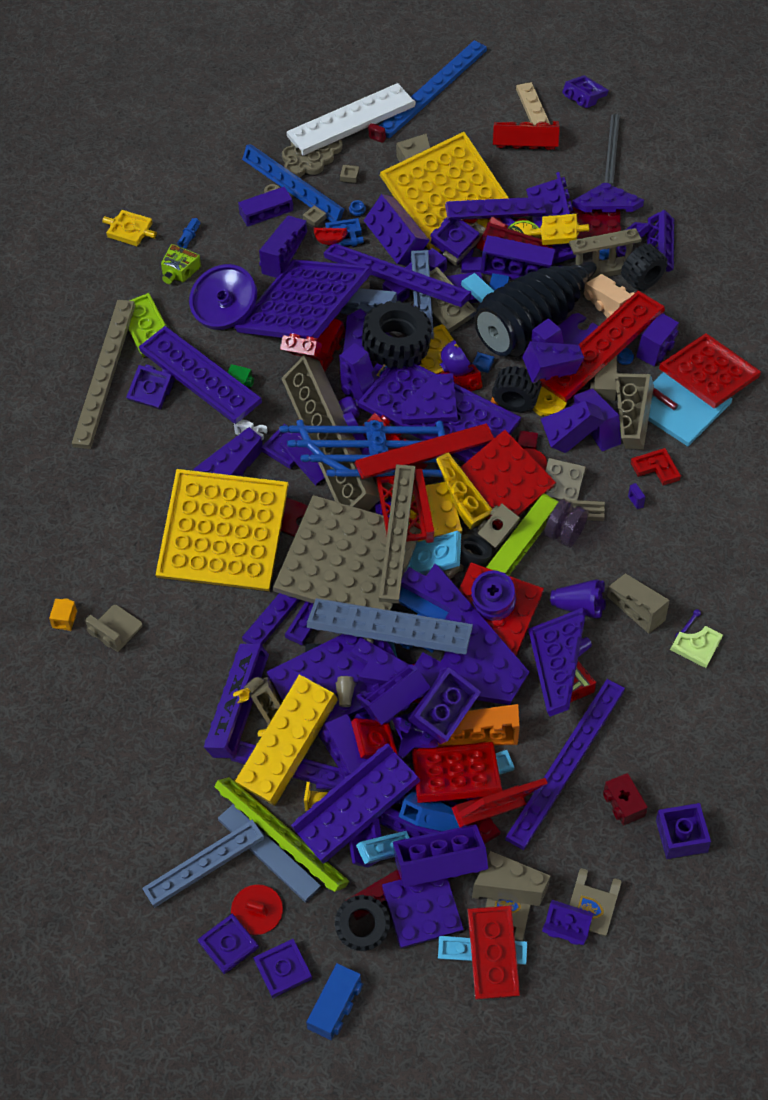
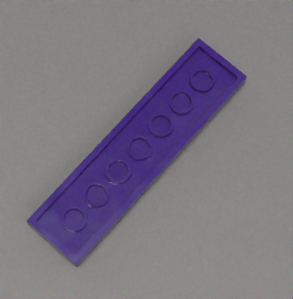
[139,326,262,425]

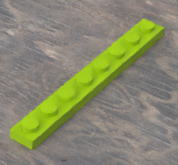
[214,777,349,892]

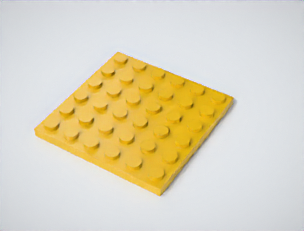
[380,132,511,253]
[155,469,289,592]

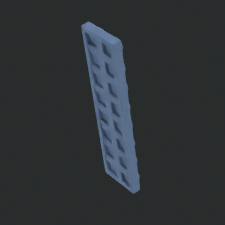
[307,598,473,654]

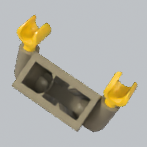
[233,677,282,737]

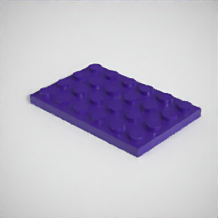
[267,634,396,733]

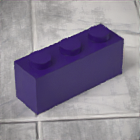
[238,186,293,227]

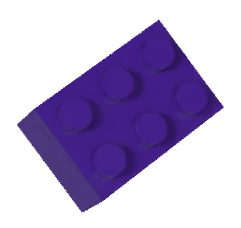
[408,667,481,744]

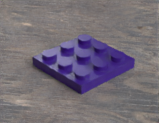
[382,878,464,949]

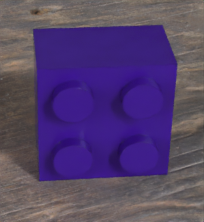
[636,313,679,367]
[656,803,711,859]

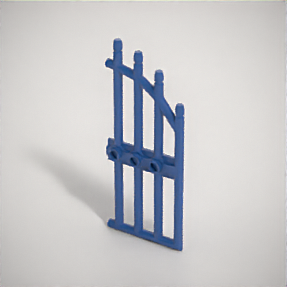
[279,420,445,477]

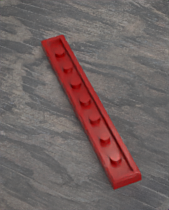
[355,423,494,479]

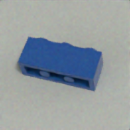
[306,963,363,1040]

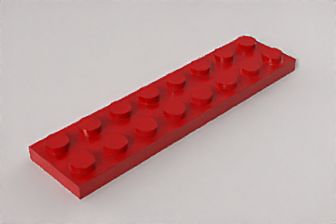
[540,291,665,402]

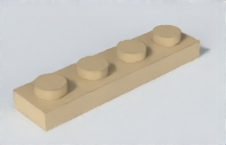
[516,82,550,125]

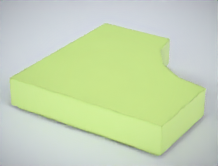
[670,626,723,668]

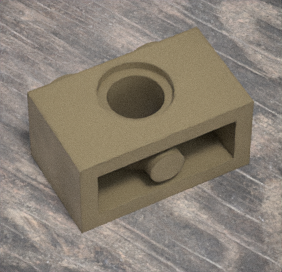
[478,504,521,549]

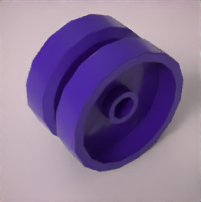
[471,570,516,621]

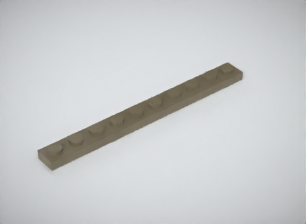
[72,300,136,449]

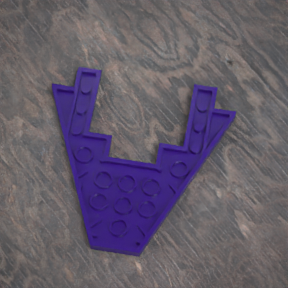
[350,564,529,705]

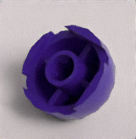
[440,340,473,377]

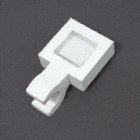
[234,420,268,440]

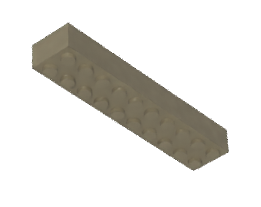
[281,355,380,511]

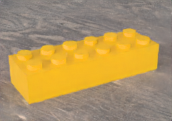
[235,674,338,806]

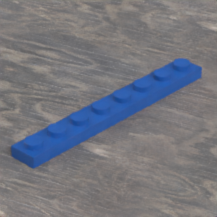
[242,144,344,222]

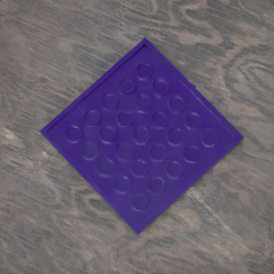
[235,260,373,339]

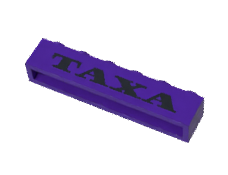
[204,644,269,758]

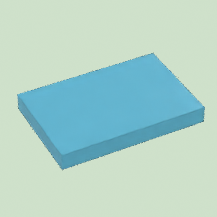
[406,531,461,576]

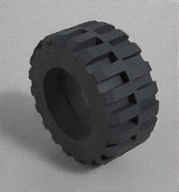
[362,301,432,369]

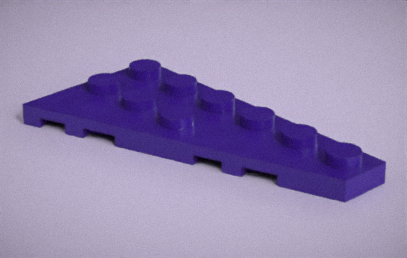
[528,608,586,717]

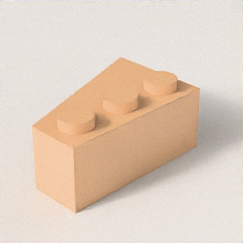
[584,274,635,318]

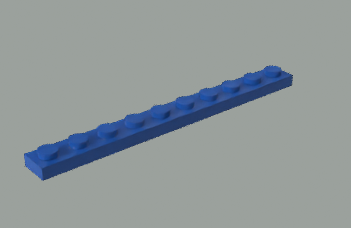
[379,40,487,139]

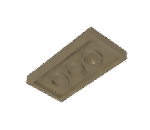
[410,267,476,333]

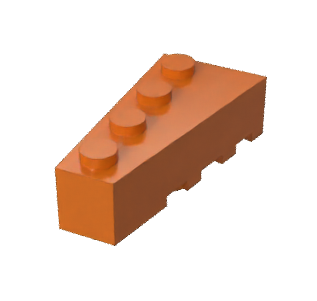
[437,704,519,746]

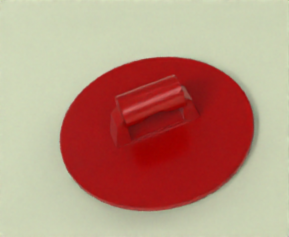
[231,885,283,935]

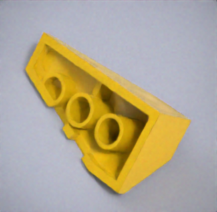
[436,453,492,530]

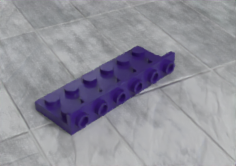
[526,172,580,264]
[291,743,420,864]

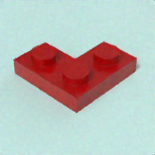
[630,448,681,486]

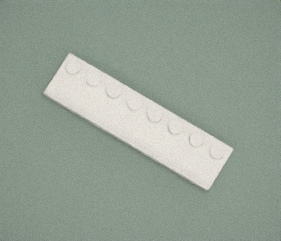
[287,83,415,156]

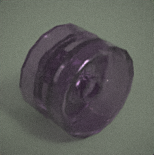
[545,498,589,548]

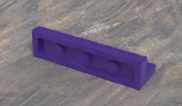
[647,210,674,272]

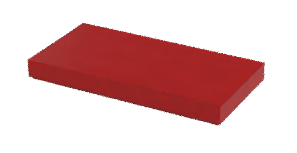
[468,905,520,1000]

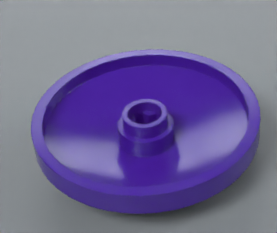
[189,264,257,330]

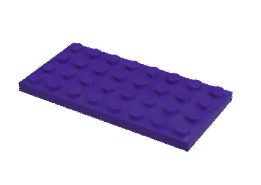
[358,363,521,463]

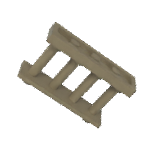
[569,228,641,280]

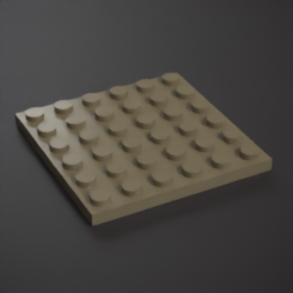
[273,495,421,611]

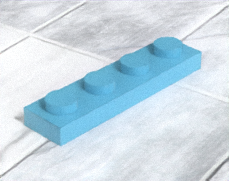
[438,936,527,965]

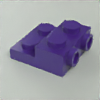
[562,75,609,108]
[430,217,480,259]
[126,365,175,410]

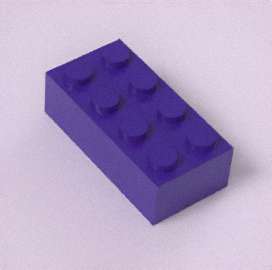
[363,194,430,266]
[481,235,555,280]
[393,824,488,887]

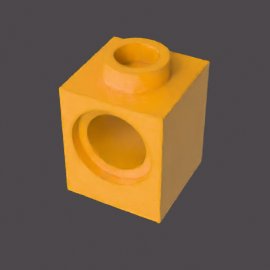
[49,599,77,631]

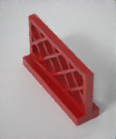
[376,469,434,543]
[451,778,548,828]

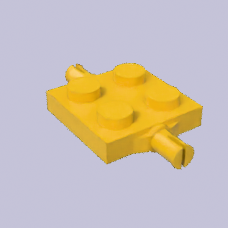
[102,210,157,246]
[530,214,589,245]

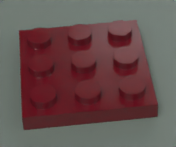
[570,207,621,239]

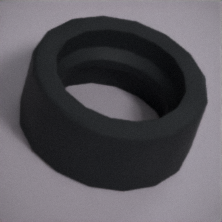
[460,534,492,568]

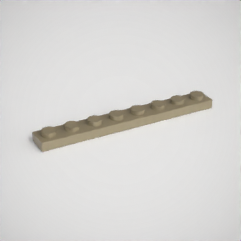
[379,464,415,604]

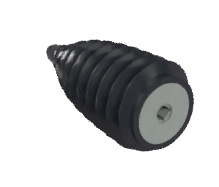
[474,262,597,357]

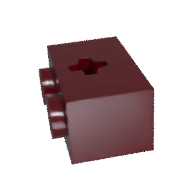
[603,773,648,826]

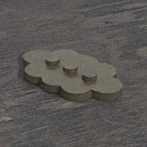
[282,139,342,177]

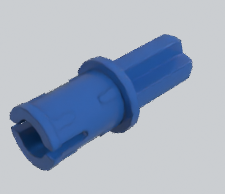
[177,218,201,249]

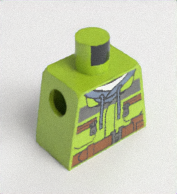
[161,244,201,284]

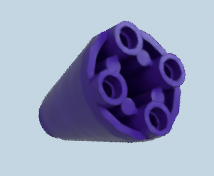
[550,579,606,619]

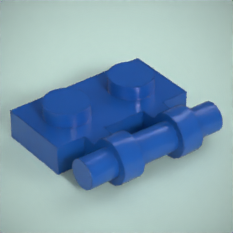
[325,218,364,247]

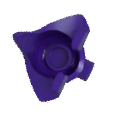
[393,712,438,759]

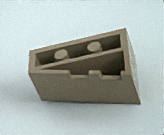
[472,851,550,906]

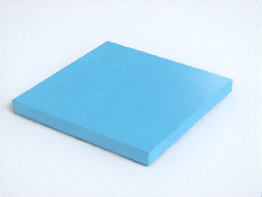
[648,372,732,446]

